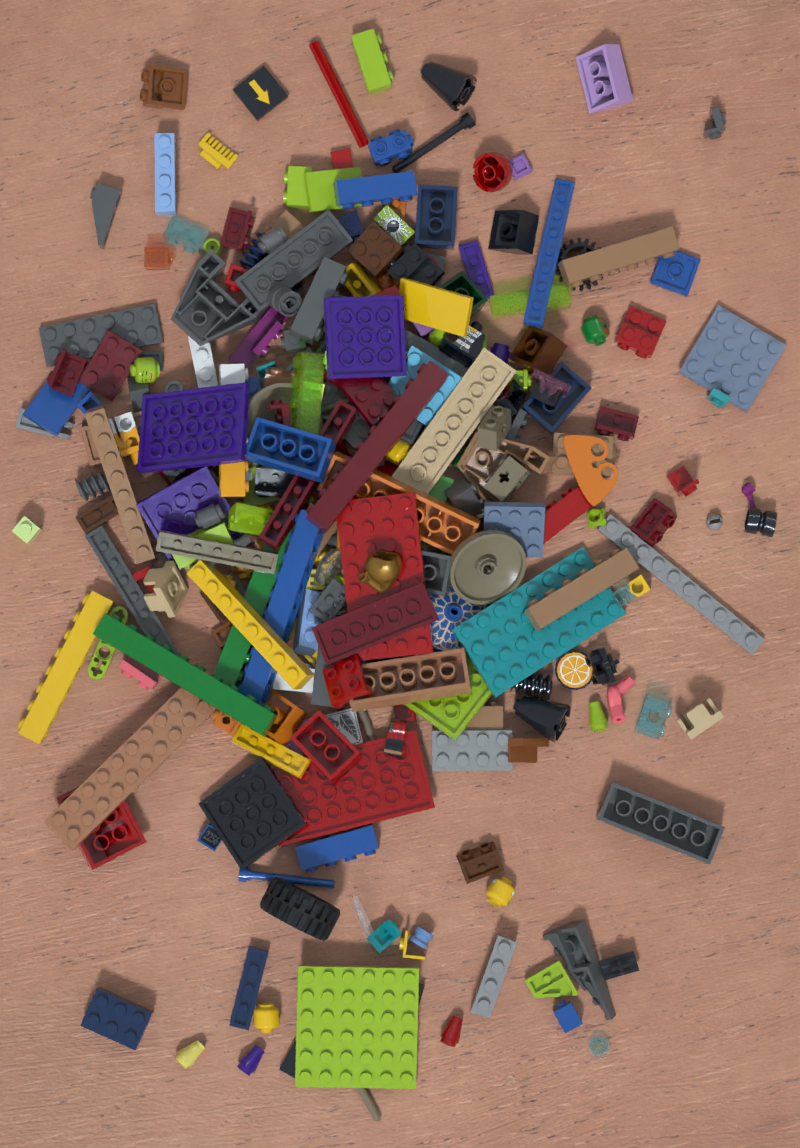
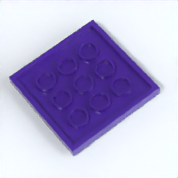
[323,295,407,379]
[136,466,246,571]

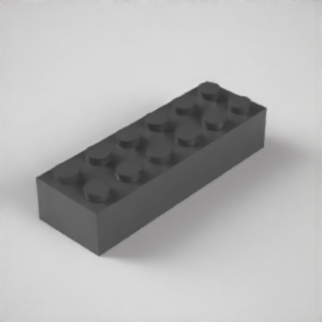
[596,782,725,864]

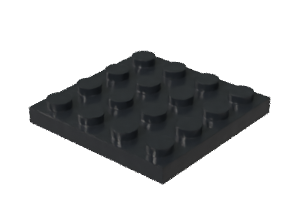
[198,758,307,870]

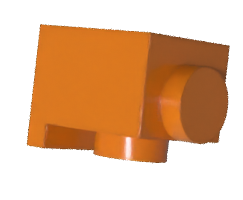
[212,709,241,736]

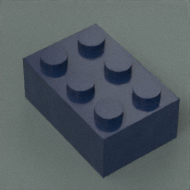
[415,185,458,250]
[522,362,592,435]
[80,987,154,1050]

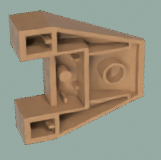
[457,432,558,502]

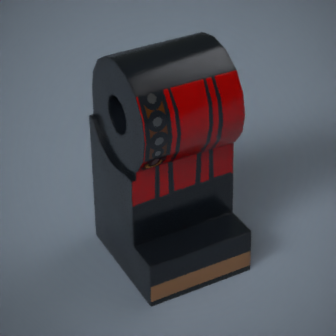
[384,718,407,758]

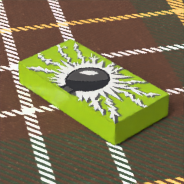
[373,205,415,246]

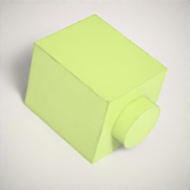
[12,516,42,545]

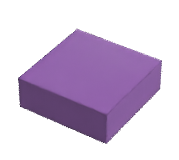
[509,153,533,181]

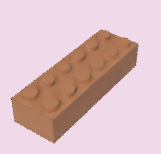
[349,648,472,712]

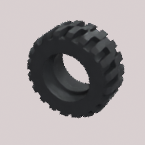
[260,877,340,941]

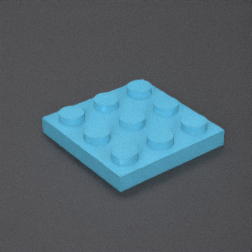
[388,345,463,426]

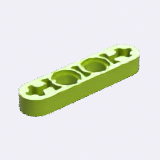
[88,606,129,680]

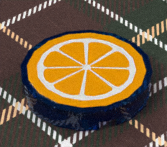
[555,650,595,690]

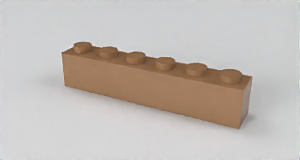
[558,226,680,288]
[524,548,639,632]

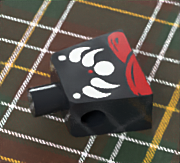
[482,379,527,419]

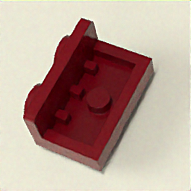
[220,207,255,252]
[47,349,88,398]
[594,406,639,442]

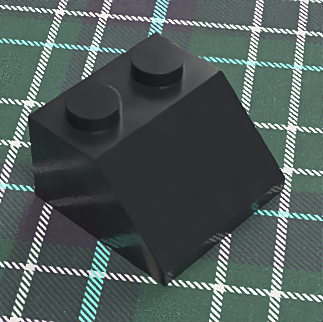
[488,210,539,255]

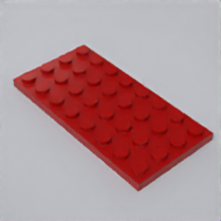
[337,492,434,661]
[270,730,435,847]

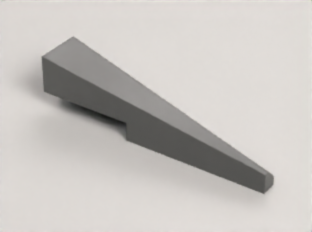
[543,920,616,1020]

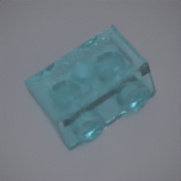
[163,216,209,255]

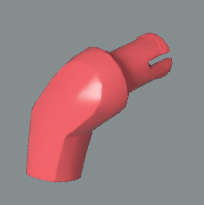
[607,674,635,724]

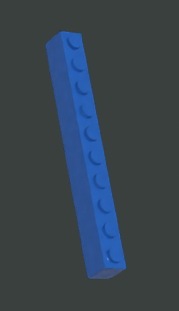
[238,509,324,707]

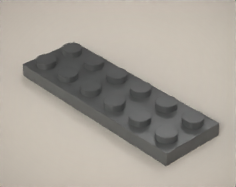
[235,209,353,313]
[39,304,163,367]

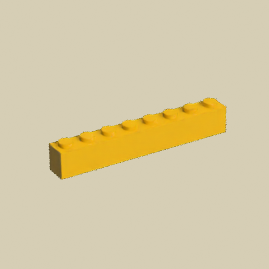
[187,560,315,689]
[18,591,115,744]

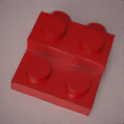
[614,305,667,359]

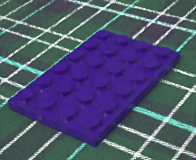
[137,382,250,473]

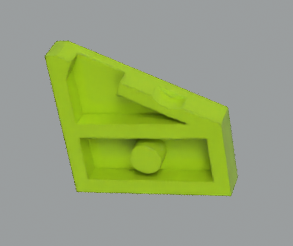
[524,960,578,998]

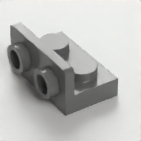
[308,578,347,624]

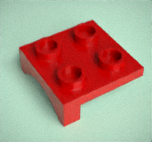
[322,654,372,709]

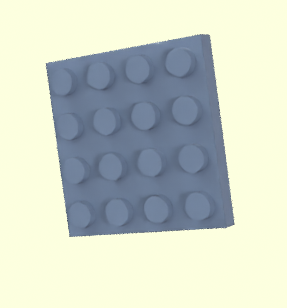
[678,305,786,413]

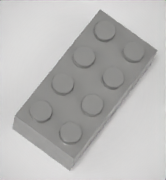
[432,730,513,771]

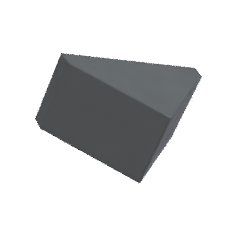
[127,375,151,413]

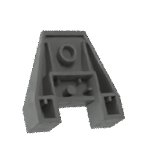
[171,250,269,346]

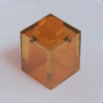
[144,247,173,270]

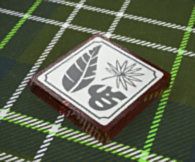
[323,707,365,745]

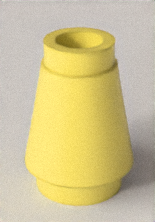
[175,1040,205,1069]

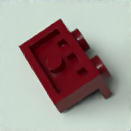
[630,498,677,547]

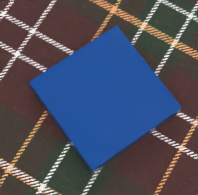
[650,251,701,297]

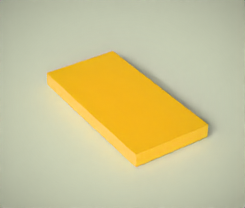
[399,277,474,337]

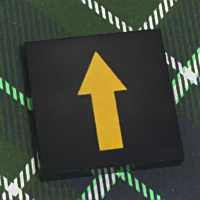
[233,66,288,121]

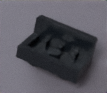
[254,465,295,499]

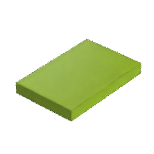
[303,167,362,213]

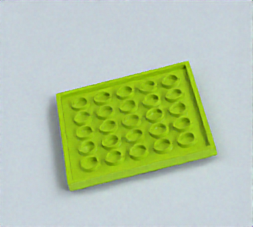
[295,965,419,1089]

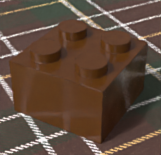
[347,221,403,281]
[509,325,567,379]

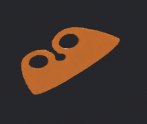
[564,435,619,506]

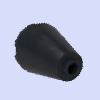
[421,62,477,111]
[513,696,571,743]

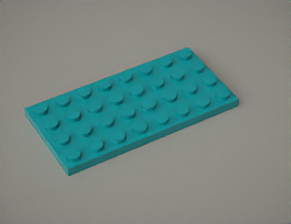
[451,547,626,698]

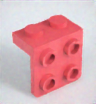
[119,656,163,690]

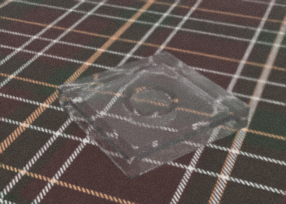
[351,893,374,935]

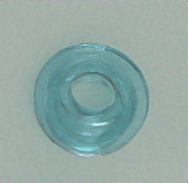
[589,1036,609,1057]

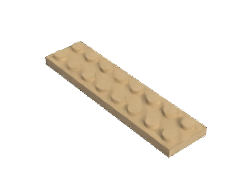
[391,348,516,494]

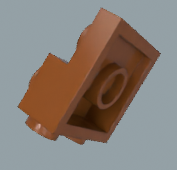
[140,64,188,110]

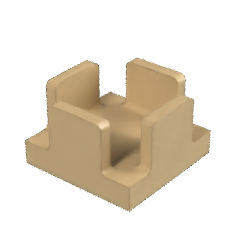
[143,561,188,618]
[675,698,724,740]

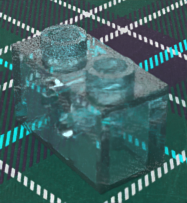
[634,694,673,740]

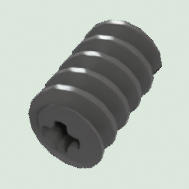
[75,470,111,501]

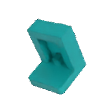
[706,388,731,409]
[366,919,402,953]

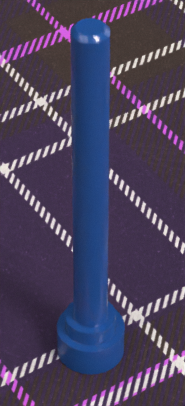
[238,867,335,888]

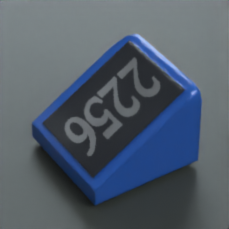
[197,824,222,851]

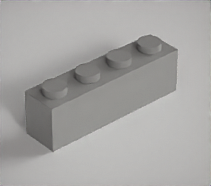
[470,934,517,1019]

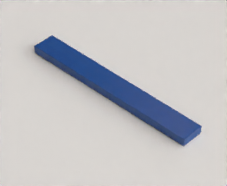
[523,178,575,328]

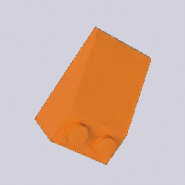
[266,689,308,746]

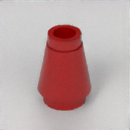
[440,1016,463,1048]

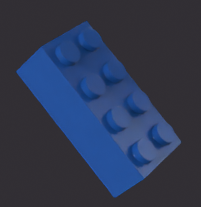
[245,417,336,483]

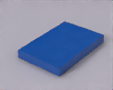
[23,382,90,437]

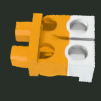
[109,412,140,468]

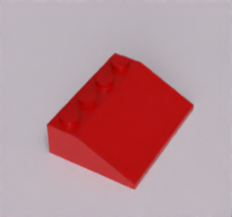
[55,786,147,871]

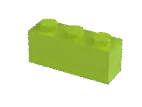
[351,28,394,95]
[172,519,234,569]

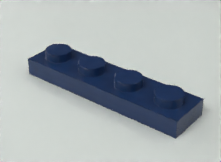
[229,946,269,1030]

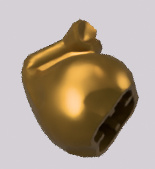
[358,550,402,593]

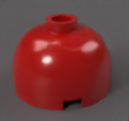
[473,152,513,192]

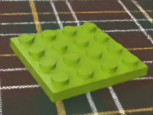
[404,651,492,741]

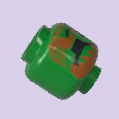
[581,315,610,346]

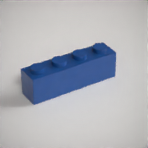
[333,171,417,209]
[295,825,379,873]

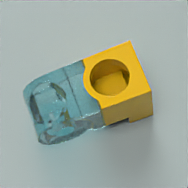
[611,574,651,608]

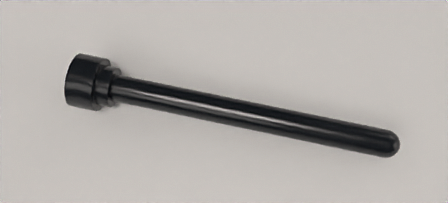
[392,112,476,173]

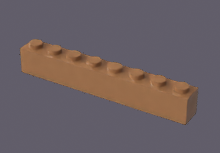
[85,404,155,564]

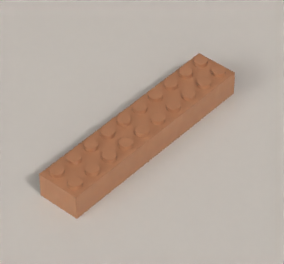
[44,688,217,852]

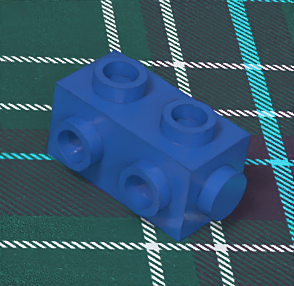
[368,129,414,166]

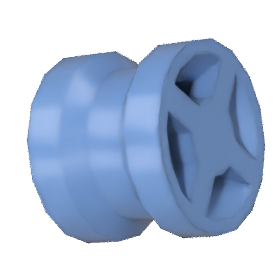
[409,926,434,949]

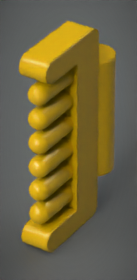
[198,133,238,170]

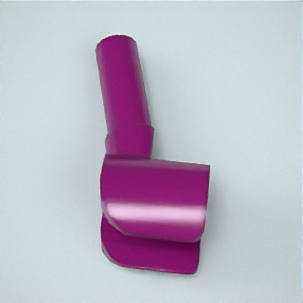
[741,483,756,508]

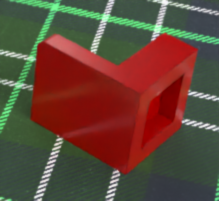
[132,566,155,595]

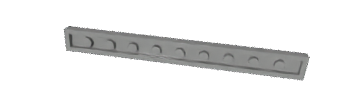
[597,514,765,655]

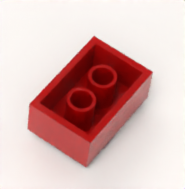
[290,710,362,784]

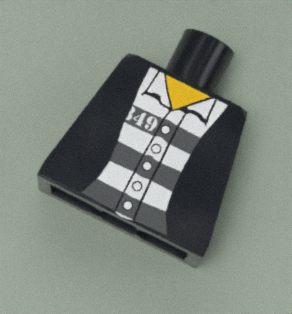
[439,321,486,368]

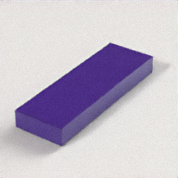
[458,240,495,299]

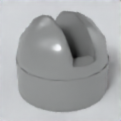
[706,514,723,530]

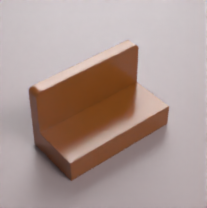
[508,738,549,763]

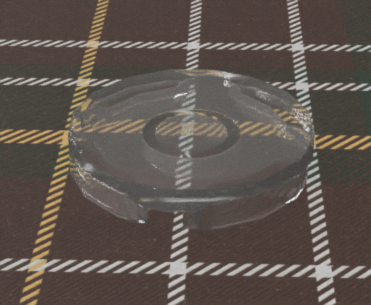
[315,549,342,587]

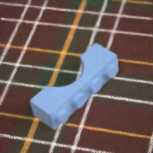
[154,133,177,216]

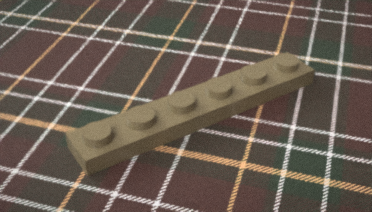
[155,530,278,574]

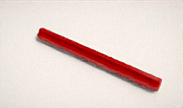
[309,40,369,148]

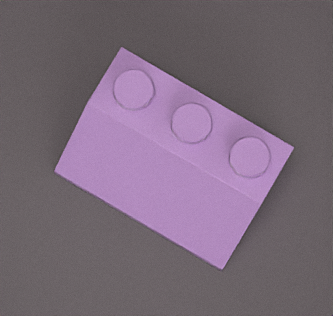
[576,44,633,114]

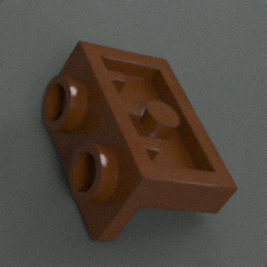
[456,841,504,884]

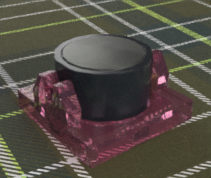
[529,369,571,407]

